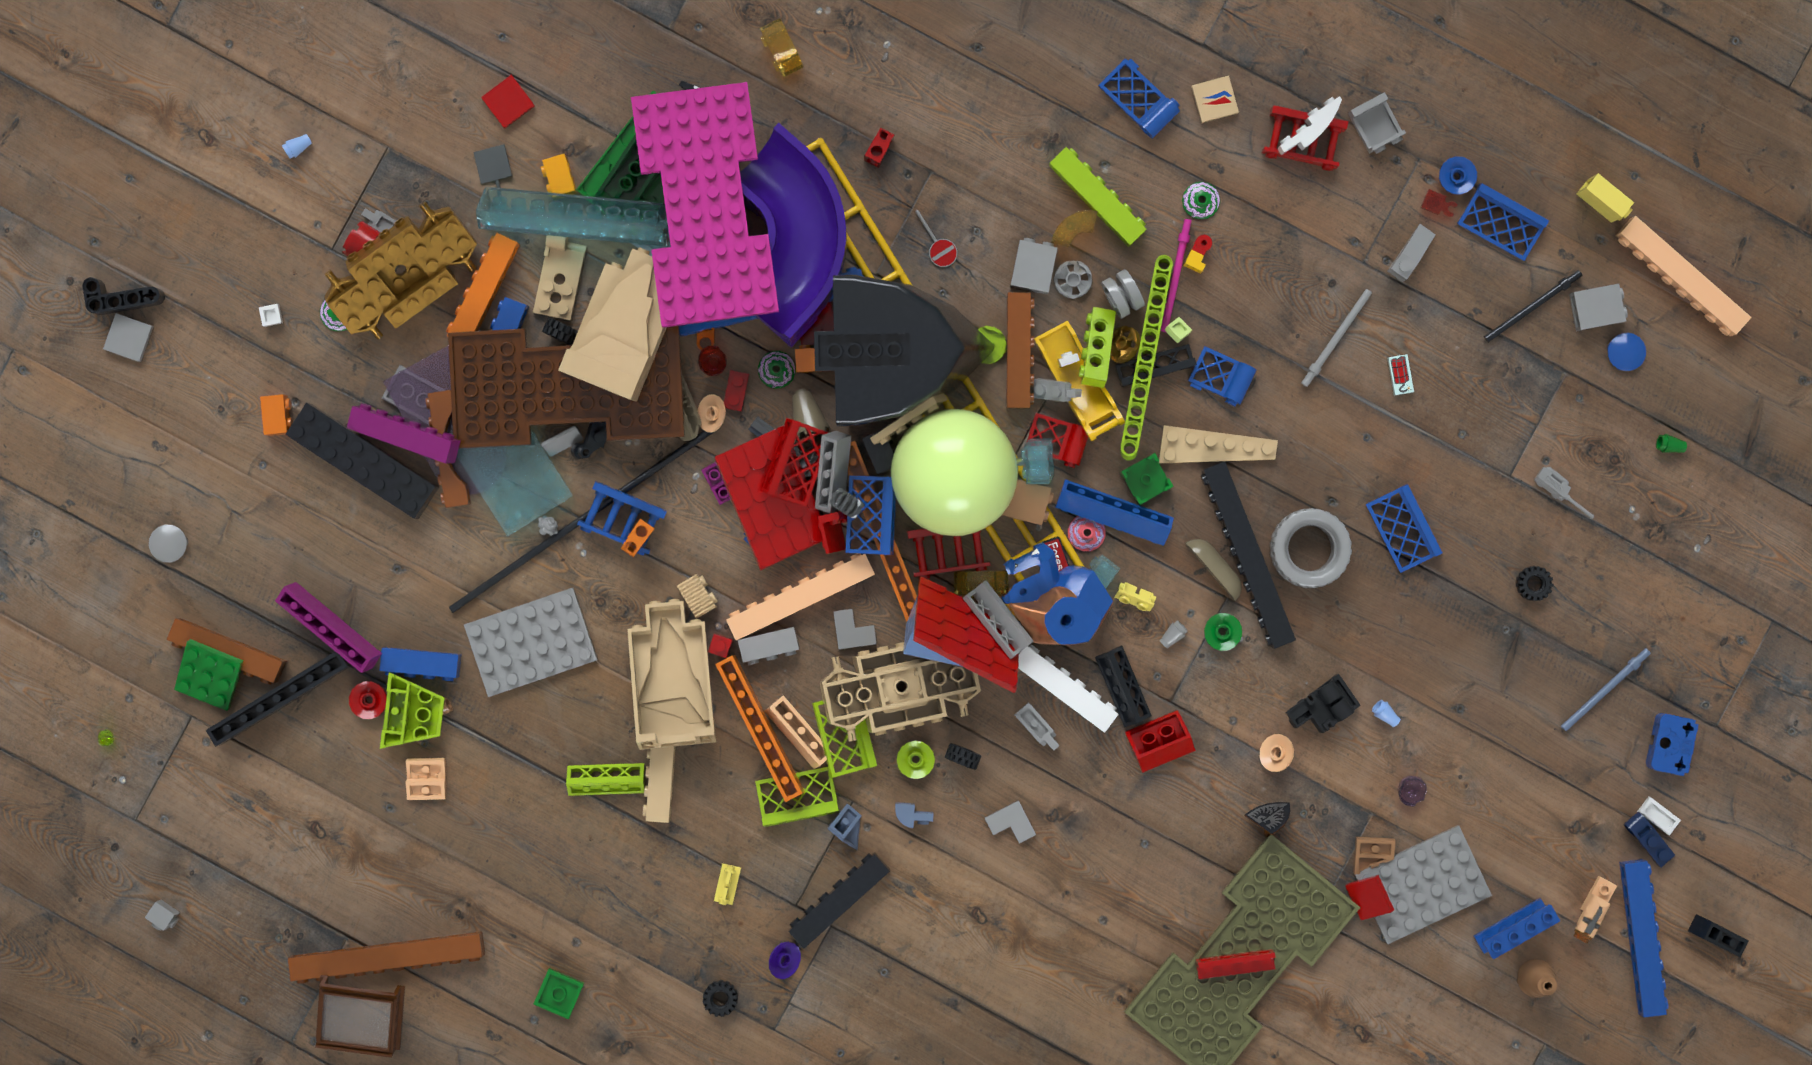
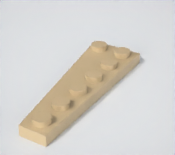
[1159,425,1278,464]

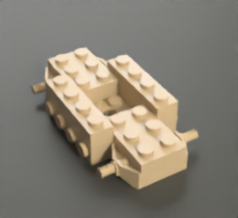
[820,642,981,741]

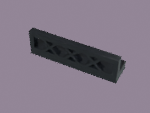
[1115,344,1197,387]
[1095,645,1152,728]

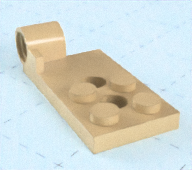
[533,228,587,321]

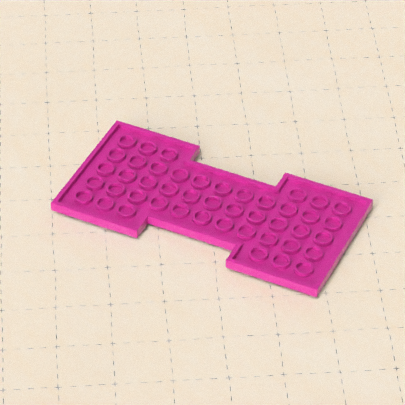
[631,82,779,328]

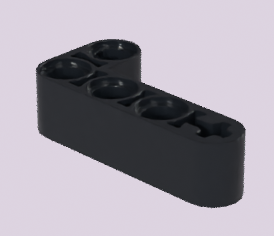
[82,277,165,315]

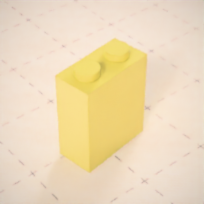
[1576,173,1634,223]

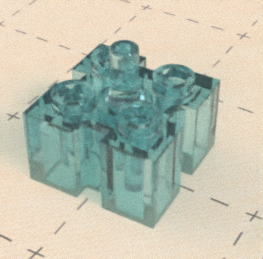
[1016,438,1055,484]

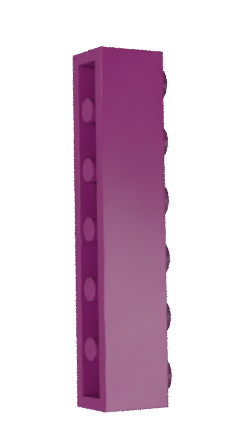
[347,403,461,464]
[275,582,382,673]

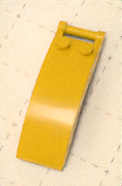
[1034,321,1125,441]

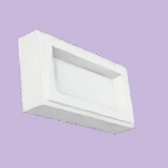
[1637,796,1681,836]

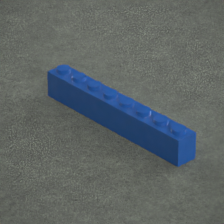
[1619,859,1668,1018]

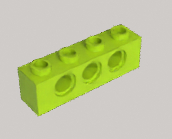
[1079,307,1116,388]

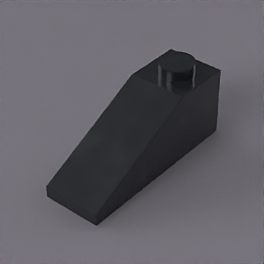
[1688,914,1749,958]

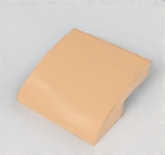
[406,758,446,800]

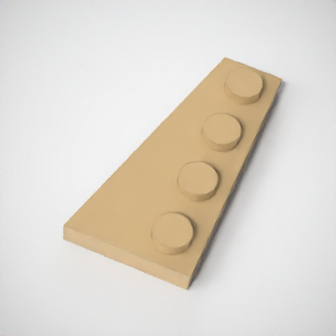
[870,393,948,445]

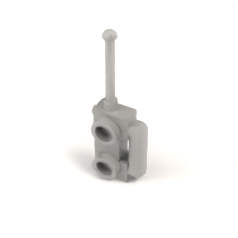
[1534,467,1594,519]

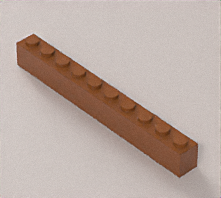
[288,931,485,984]

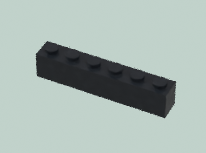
[788,852,890,949]

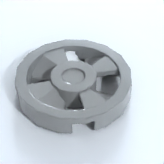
[1054,261,1092,299]

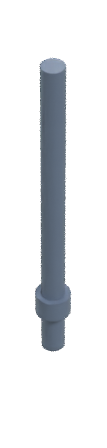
[1561,648,1651,731]

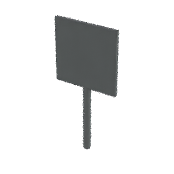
[473,144,512,215]

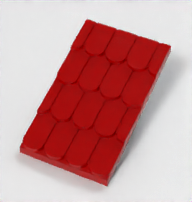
[714,425,823,571]
[903,577,1019,694]

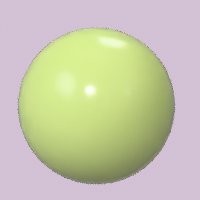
[891,409,1018,536]

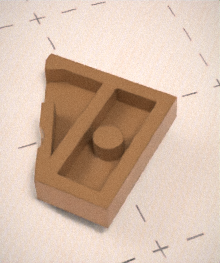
[1353,837,1395,875]

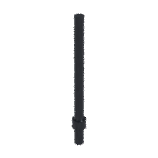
[1484,270,1583,343]

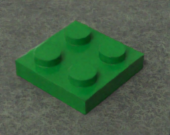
[533,968,584,1020]

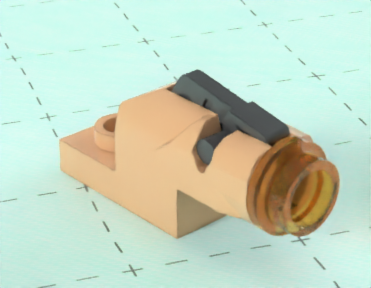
[1573,876,1617,943]

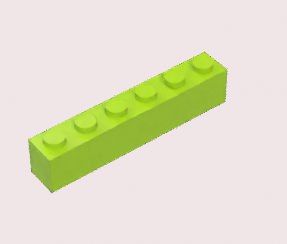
[1049,147,1146,247]

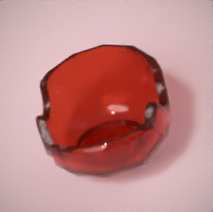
[698,346,727,376]

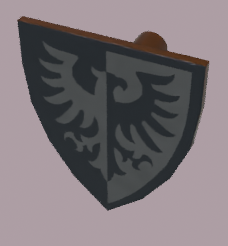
[1244,802,1291,837]

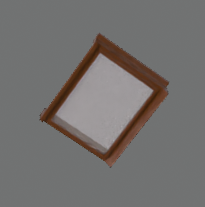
[315,975,405,1058]

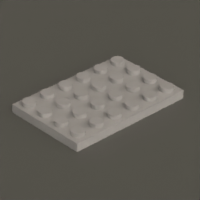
[464,588,598,697]
[1355,825,1492,944]

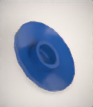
[1439,156,1477,195]

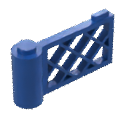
[1098,58,1180,139]

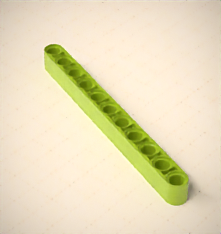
[1120,255,1173,460]

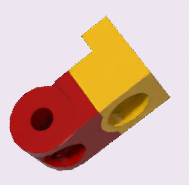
[1183,234,1212,274]

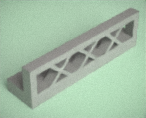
[963,580,1033,659]

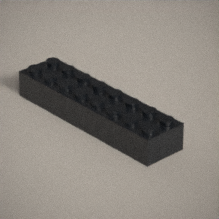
[285,402,439,519]

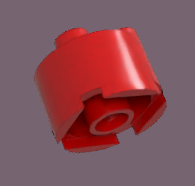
[342,221,380,257]

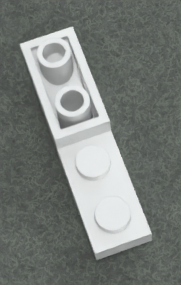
[1278,96,1342,155]

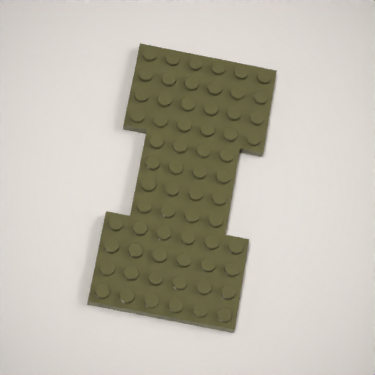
[1124,835,1360,1065]

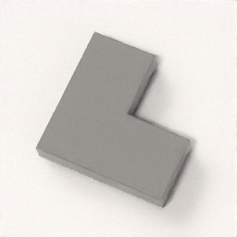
[833,609,877,649]
[984,800,1036,843]

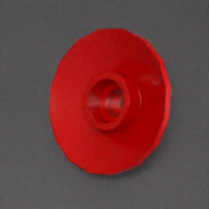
[349,681,387,719]

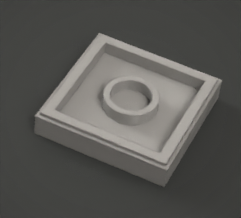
[103,313,154,362]

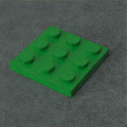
[174,639,244,711]

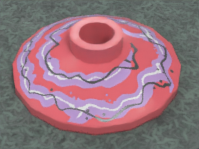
[1068,516,1106,552]

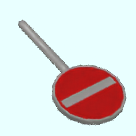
[915,210,957,267]

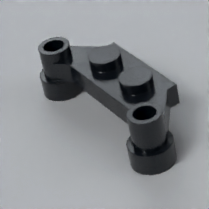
[571,422,607,459]

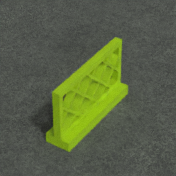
[812,700,877,778]
[755,767,840,827]

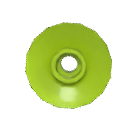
[897,741,935,779]

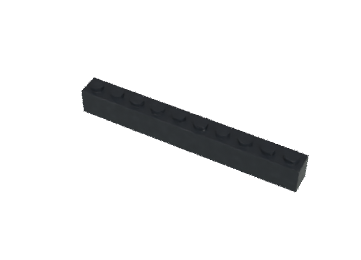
[1200,461,1296,649]

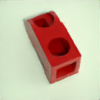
[864,128,895,168]

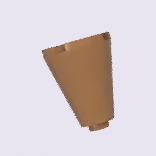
[1517,959,1557,998]

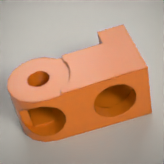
[621,519,655,557]

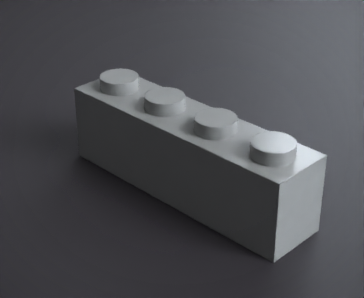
[815,431,851,513]

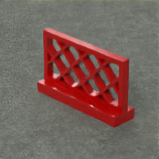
[761,418,829,507]

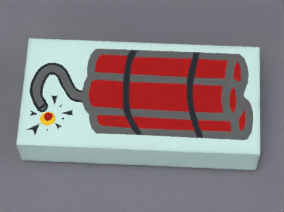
[1387,354,1414,396]

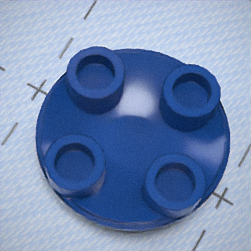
[1607,333,1646,371]

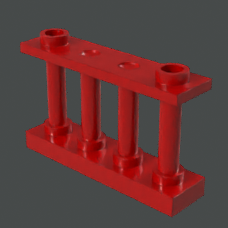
[1261,105,1349,171]
[907,528,991,579]

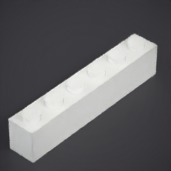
[1018,644,1118,733]

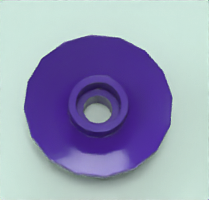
[769,941,801,979]

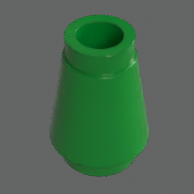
[1656,434,1687,453]

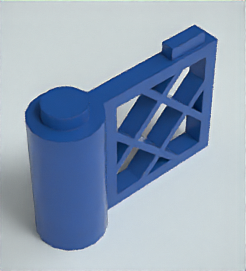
[1188,346,1257,407]

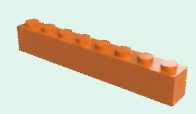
[715,655,805,802]

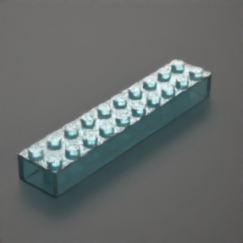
[476,187,670,247]

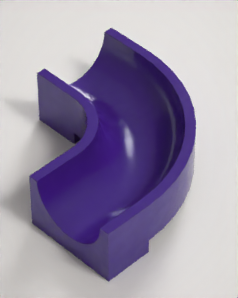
[740,123,846,348]

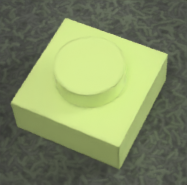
[1165,317,1192,343]

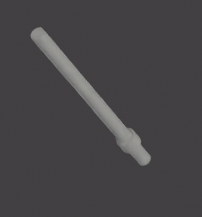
[1301,289,1372,387]

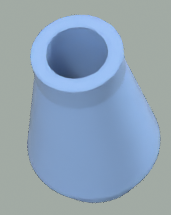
[282,134,312,159]
[1372,700,1401,727]

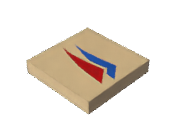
[1191,76,1239,123]

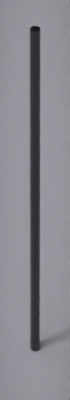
[449,427,721,613]

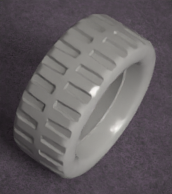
[1269,508,1352,588]

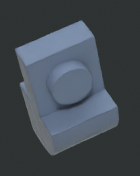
[895,802,934,828]

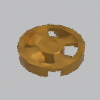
[1110,326,1140,363]

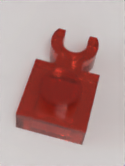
[1420,189,1458,217]

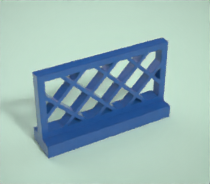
[1457,183,1549,261]
[846,475,896,555]
[1366,484,1442,573]

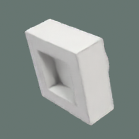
[259,304,283,327]
[1057,351,1080,367]

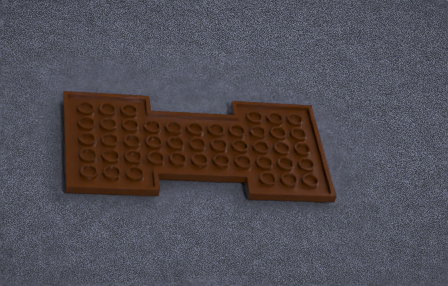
[448,326,685,449]

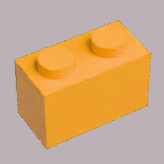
[541,154,577,200]

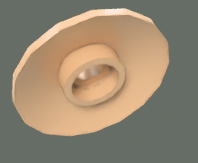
[697,394,726,432]
[1259,734,1294,772]

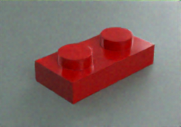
[724,370,750,412]

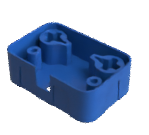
[1646,713,1698,776]

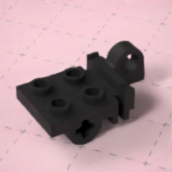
[1285,674,1361,733]

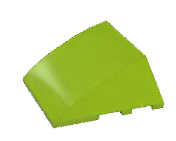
[380,672,445,749]

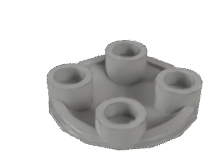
[149,525,188,563]

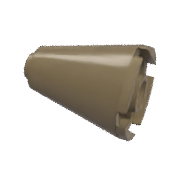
[792,389,831,444]

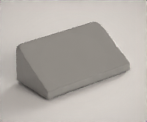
[541,426,583,456]

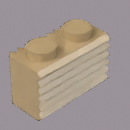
[677,574,718,619]

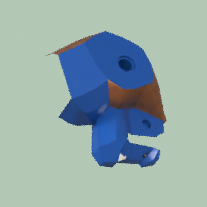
[1001,543,1113,645]

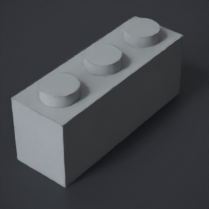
[738,627,800,665]

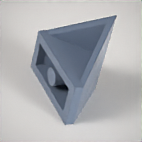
[827,804,862,851]

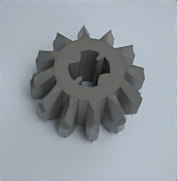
[830,488,864,518]

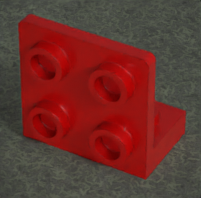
[818,511,847,554]

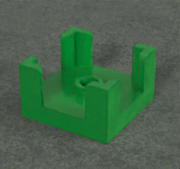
[1120,453,1174,505]

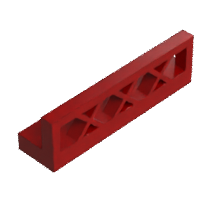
[1195,949,1276,979]

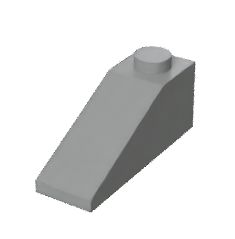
[1387,224,1436,282]

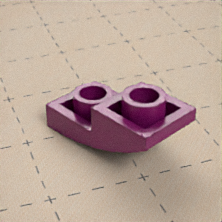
[701,462,731,505]

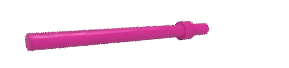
[1161,219,1192,333]

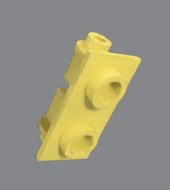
[1114,582,1156,612]
[714,863,741,905]

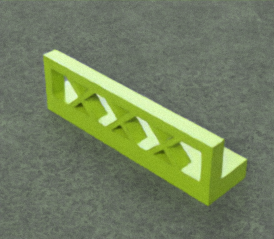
[566,763,645,796]

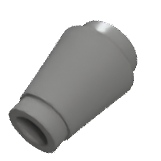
[1160,620,1188,649]

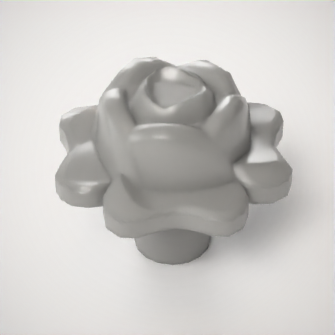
[538,516,558,536]

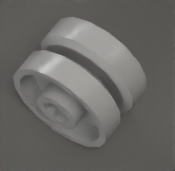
[1101,269,1145,319]

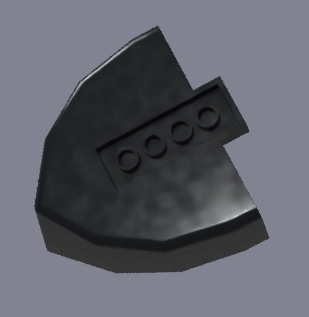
[814,275,994,426]

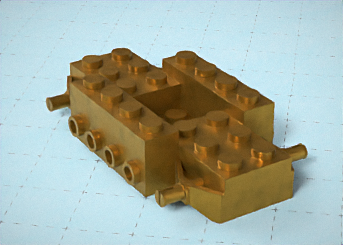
[325,202,477,339]

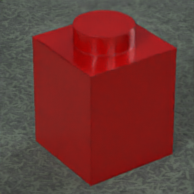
[708,633,734,658]

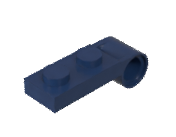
[1623,812,1675,867]

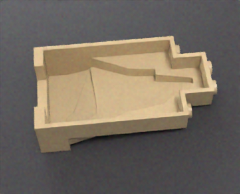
[558,247,667,402]
[627,599,716,750]

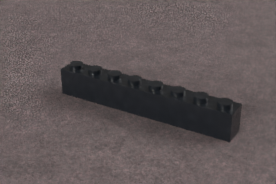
[206,652,352,747]

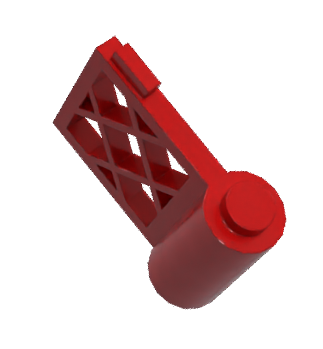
[1025,413,1088,468]

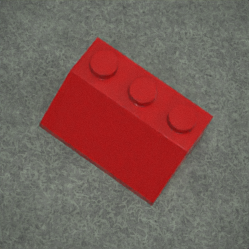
[1125,710,1196,773]

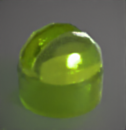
[98,729,114,746]

